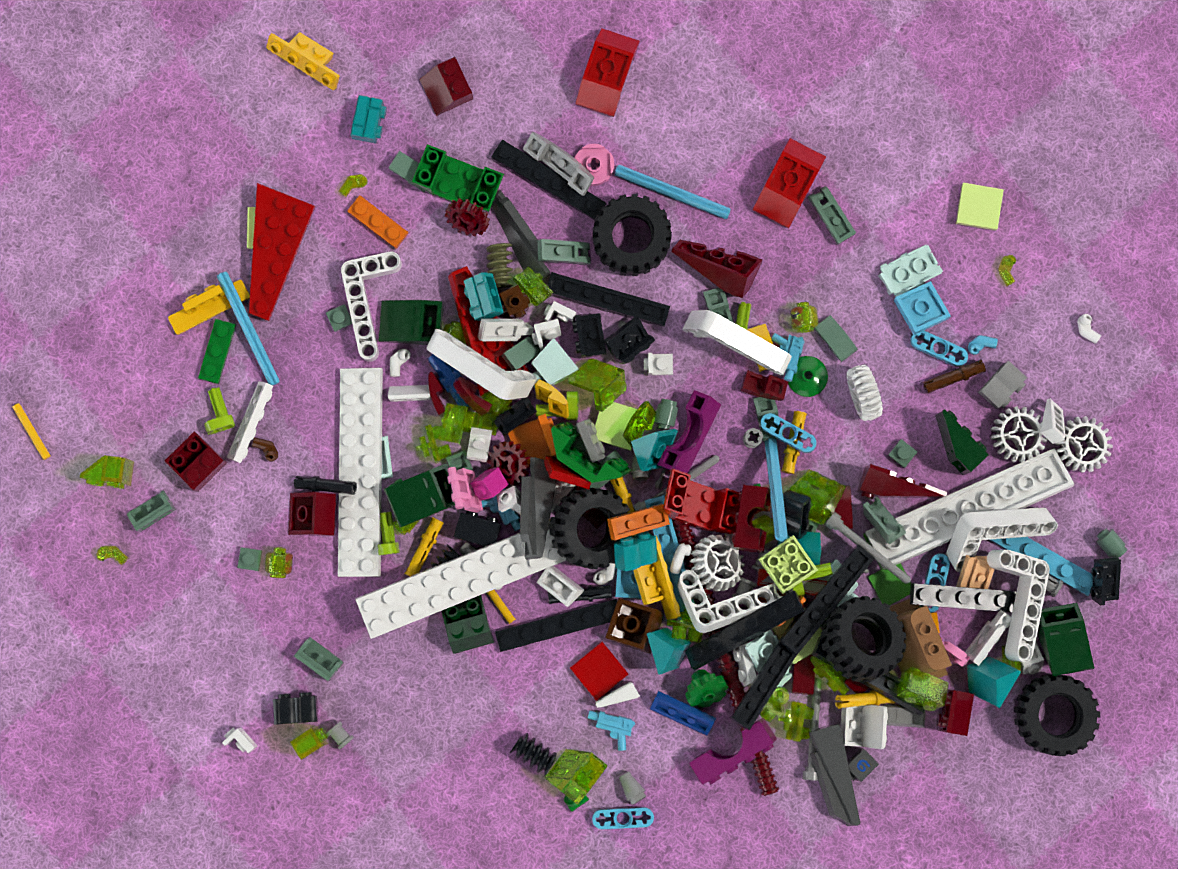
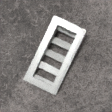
[1040,398,1065,444]
[595,682,640,708]

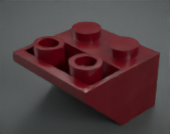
[164,431,228,492]
[936,689,974,736]

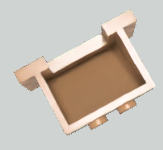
[889,598,952,687]

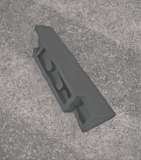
[492,190,550,287]
[520,457,557,560]
[809,724,860,826]

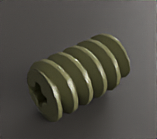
[486,243,513,288]

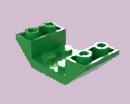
[412,144,504,213]
[551,422,631,483]

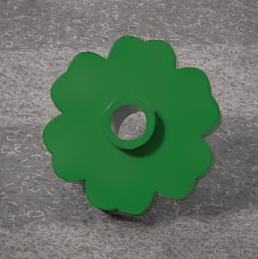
[685,669,728,708]

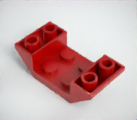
[575,28,640,117]
[753,138,826,229]
[663,469,740,534]

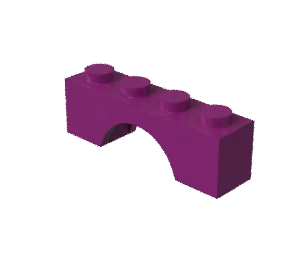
[657,390,721,474]
[689,717,777,785]

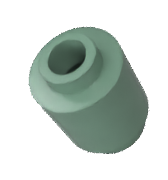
[654,399,678,430]
[1096,528,1128,558]

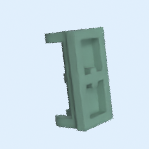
[127,490,176,532]
[863,497,906,544]
[294,637,344,681]

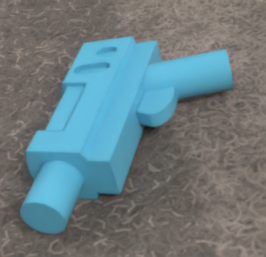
[771,333,804,382]
[481,489,520,531]
[588,711,635,751]

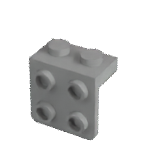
[571,419,605,463]

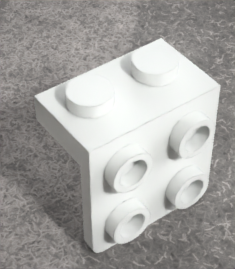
[841,705,888,749]

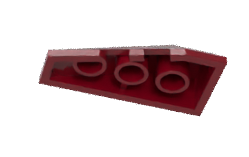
[671,239,762,298]
[857,464,947,500]

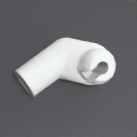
[1077,314,1101,344]
[390,349,411,377]
[669,543,692,574]
[593,563,616,585]

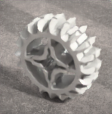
[847,365,883,421]
[991,406,1048,463]
[1055,416,1113,473]
[690,535,745,592]

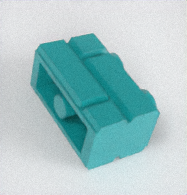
[350,95,387,144]
[464,272,504,321]

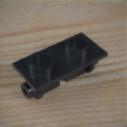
[493,397,537,436]

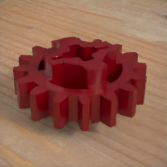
[445,198,490,237]
[487,441,530,487]

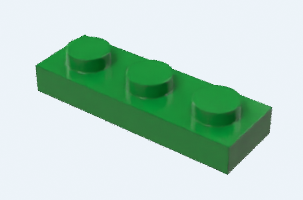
[198,319,236,384]

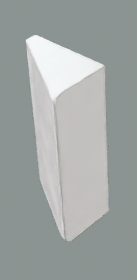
[388,385,431,402]
[536,566,584,607]

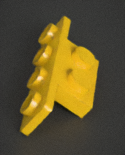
[266,32,340,90]
[168,279,250,335]
[633,535,681,620]

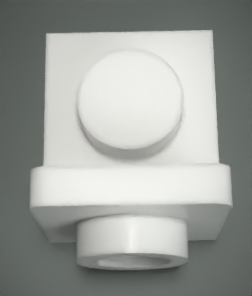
[543,301,576,323]
[531,319,561,351]
[644,353,673,376]
[466,427,492,462]
[496,486,521,515]
[1020,642,1044,675]
[222,728,258,753]

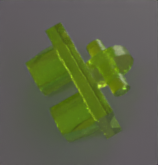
[513,267,553,306]
[439,403,468,444]
[415,424,452,464]
[667,608,703,643]
[760,686,789,723]
[778,701,814,742]

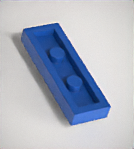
[650,691,716,736]

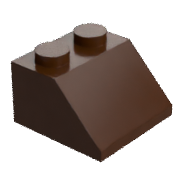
[605,598,664,654]

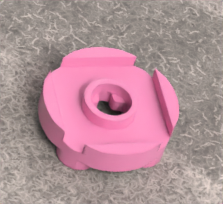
[574,144,614,186]
[940,637,970,667]

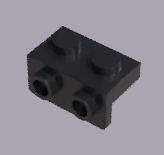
[572,313,607,359]
[603,317,655,364]
[1090,557,1121,606]

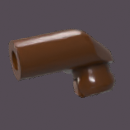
[252,437,278,462]

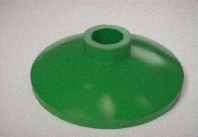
[788,356,828,397]

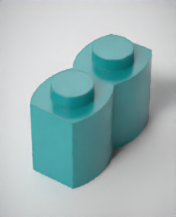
[614,531,657,571]

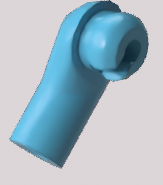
[968,335,998,355]

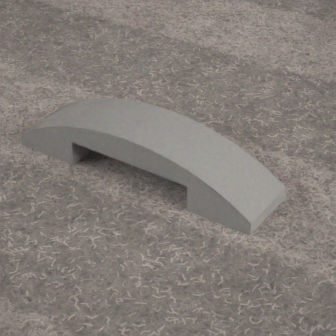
[523,132,594,196]

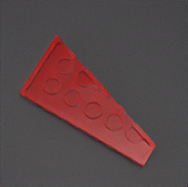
[249,183,316,321]
[448,266,530,396]

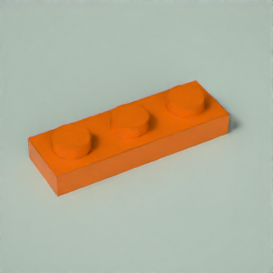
[347,195,409,249]
[607,504,670,540]

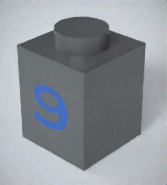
[848,748,879,782]

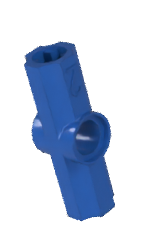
[427,354,469,411]

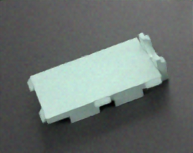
[878,245,943,297]
[745,630,793,691]

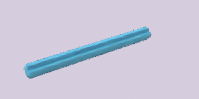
[615,165,731,219]
[217,272,279,386]
[764,438,788,542]

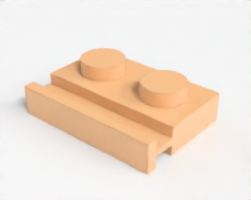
[956,555,995,589]

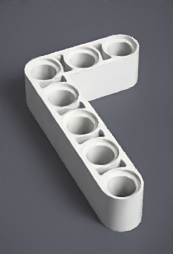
[341,252,402,362]
[682,310,792,376]
[426,329,537,400]
[946,508,1058,572]
[987,550,1050,662]
[677,570,793,633]

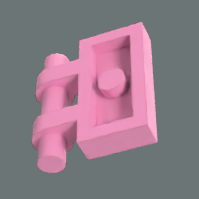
[447,467,483,513]

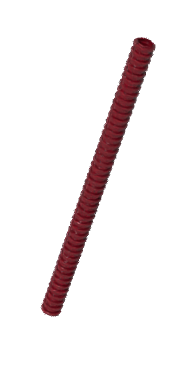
[672,519,779,796]

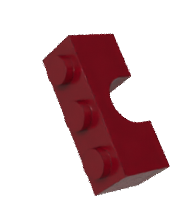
[732,485,771,553]

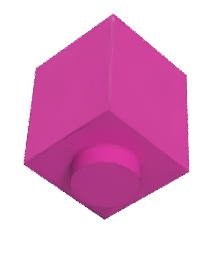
[470,467,508,501]

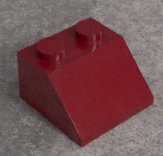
[419,57,473,116]
[288,492,336,536]

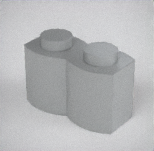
[978,361,1027,409]

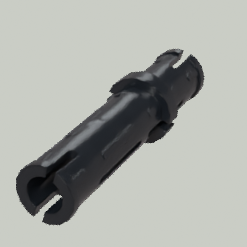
[294,476,357,495]
[548,585,612,604]

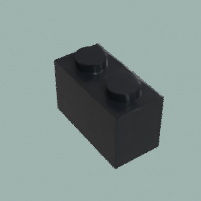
[453,510,502,546]

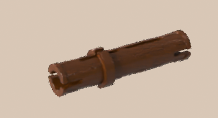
[923,359,986,394]

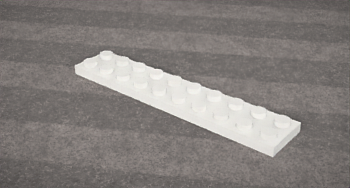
[338,368,383,577]
[865,448,1074,570]
[355,521,566,639]

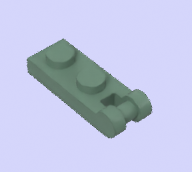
[808,186,856,245]
[537,239,591,265]

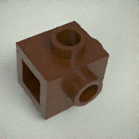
[499,285,530,319]

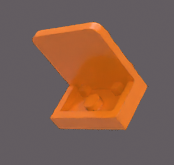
[508,414,557,464]

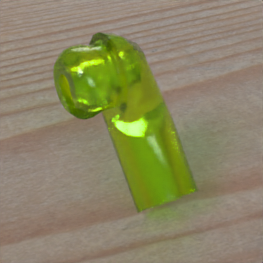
[338,174,368,197]
[998,255,1016,286]
[96,546,129,565]

